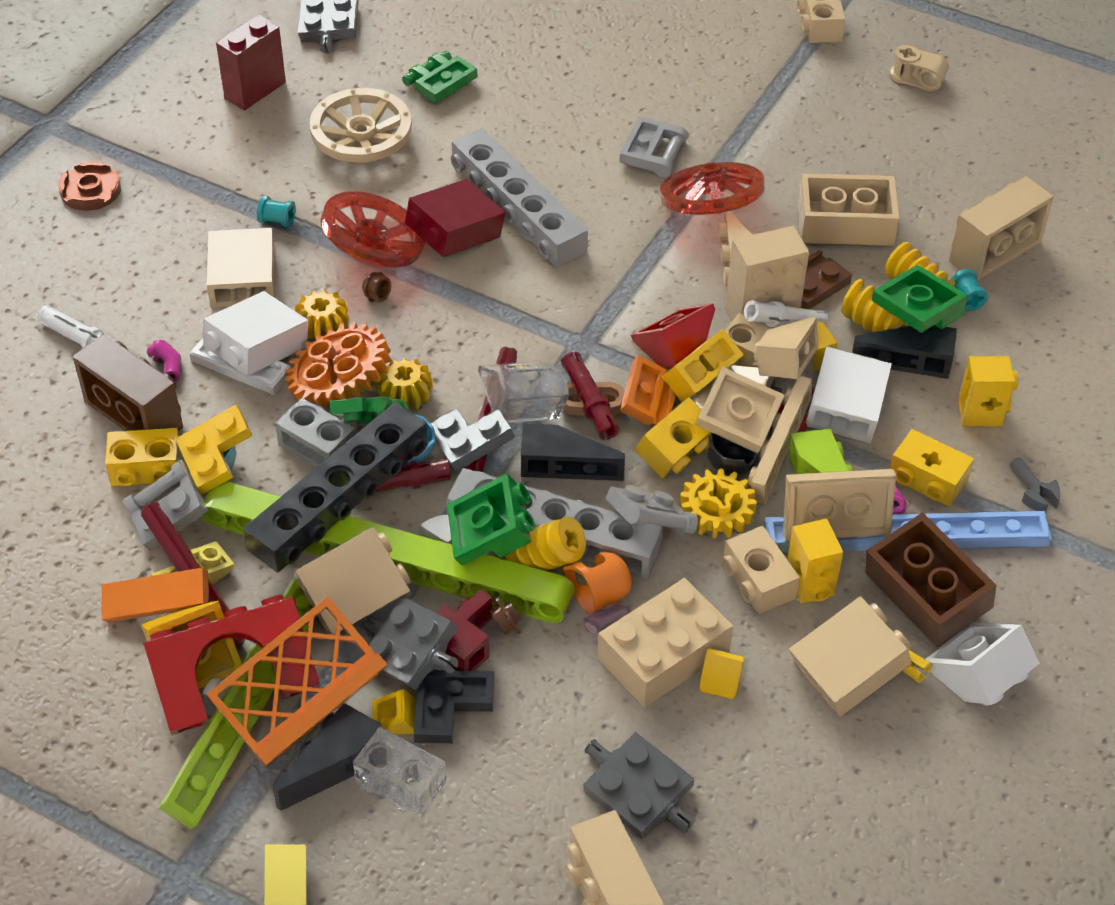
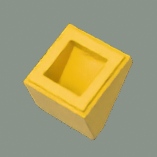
[812,321,838,371]
[699,648,744,699]
[372,688,416,735]

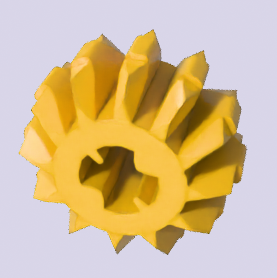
[294,289,350,340]
[376,356,433,410]

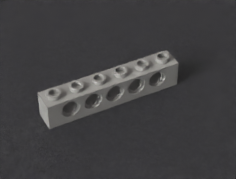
[450,128,588,268]
[447,468,663,580]

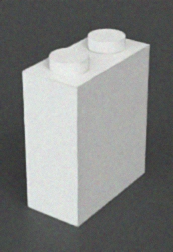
[203,291,308,376]
[806,346,891,444]

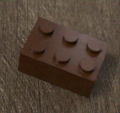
[72,333,183,431]
[865,512,997,647]

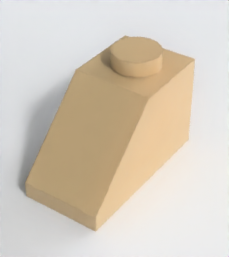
[753,317,818,379]

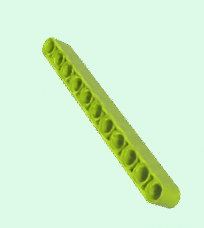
[200,481,575,623]

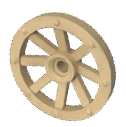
[310,88,412,163]

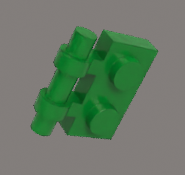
[402,50,478,104]
[330,396,410,424]

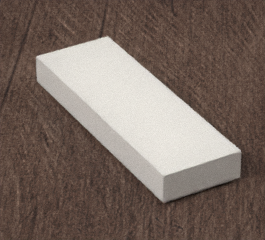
[189,338,291,395]

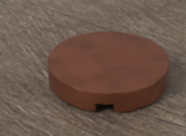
[58,162,121,211]

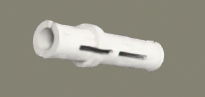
[744,300,828,328]
[37,305,116,349]

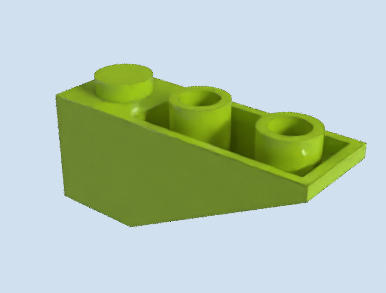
[788,428,852,474]

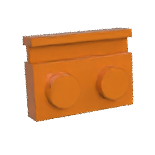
[620,355,676,426]

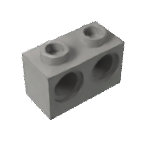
[275,398,356,467]

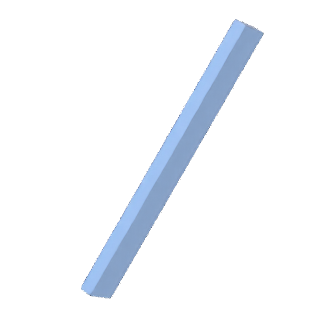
[764,511,1052,553]

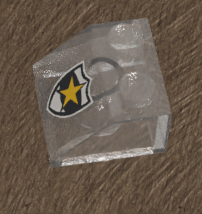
[478,361,570,423]

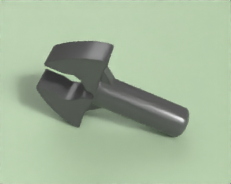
[1010,458,1060,513]

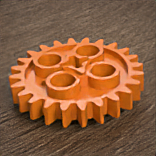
[285,322,391,408]

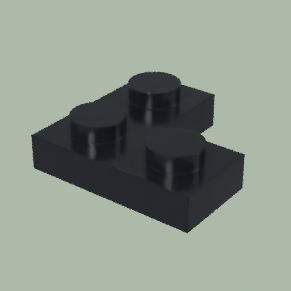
[414,670,494,744]

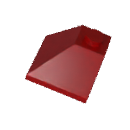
[631,303,715,368]

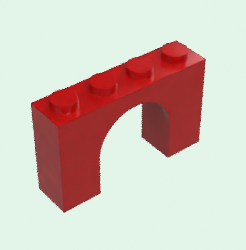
[143,594,320,736]

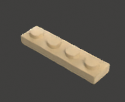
[748,376,812,505]

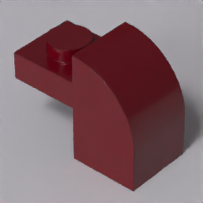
[438,589,492,671]

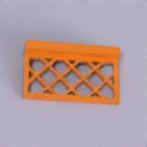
[206,596,388,768]

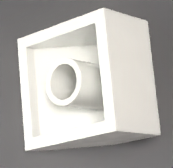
[925,622,1040,706]

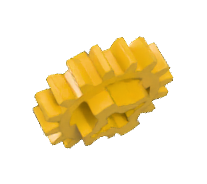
[679,469,757,538]

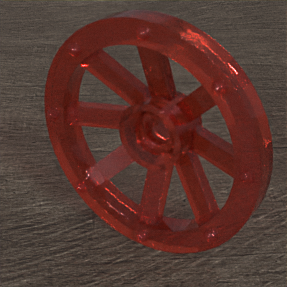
[660,162,765,215]
[321,191,426,268]

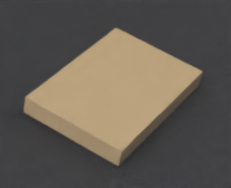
[783,469,896,541]

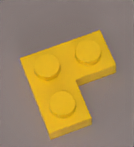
[175,405,253,495]

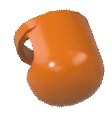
[563,552,632,614]

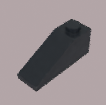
[852,325,957,379]
[521,423,625,481]

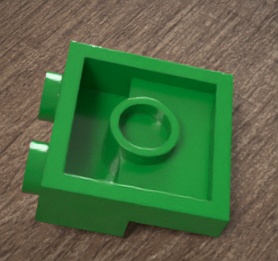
[872,264,967,333]
[447,473,535,566]

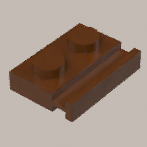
[801,250,852,310]

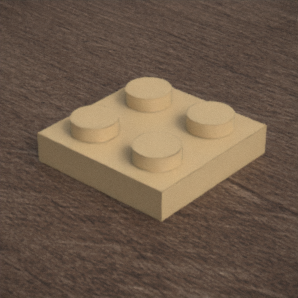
[695,366,784,453]

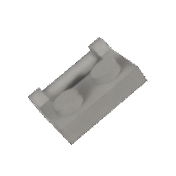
[619,117,689,178]
[123,460,208,550]
[605,485,698,534]

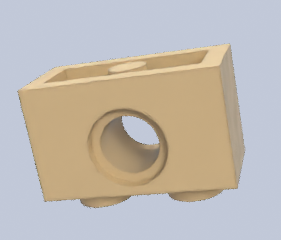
[721,526,800,614]

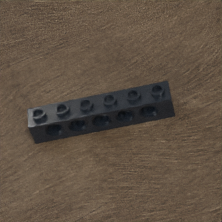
[243,402,428,573]

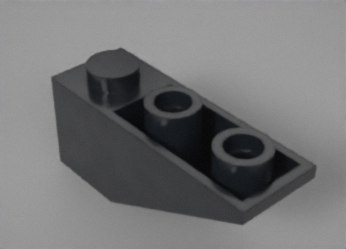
[273,703,384,811]

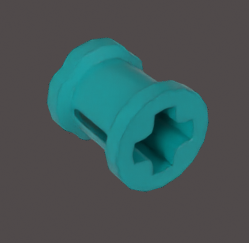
[257,195,296,228]
[951,269,989,311]

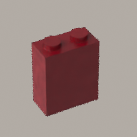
[216,15,286,111]
[405,179,506,257]

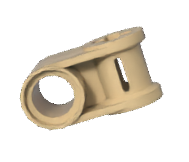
[889,45,949,92]

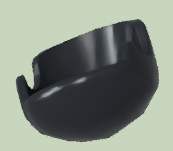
[707,432,759,476]

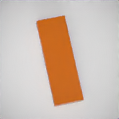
[102,568,209,623]

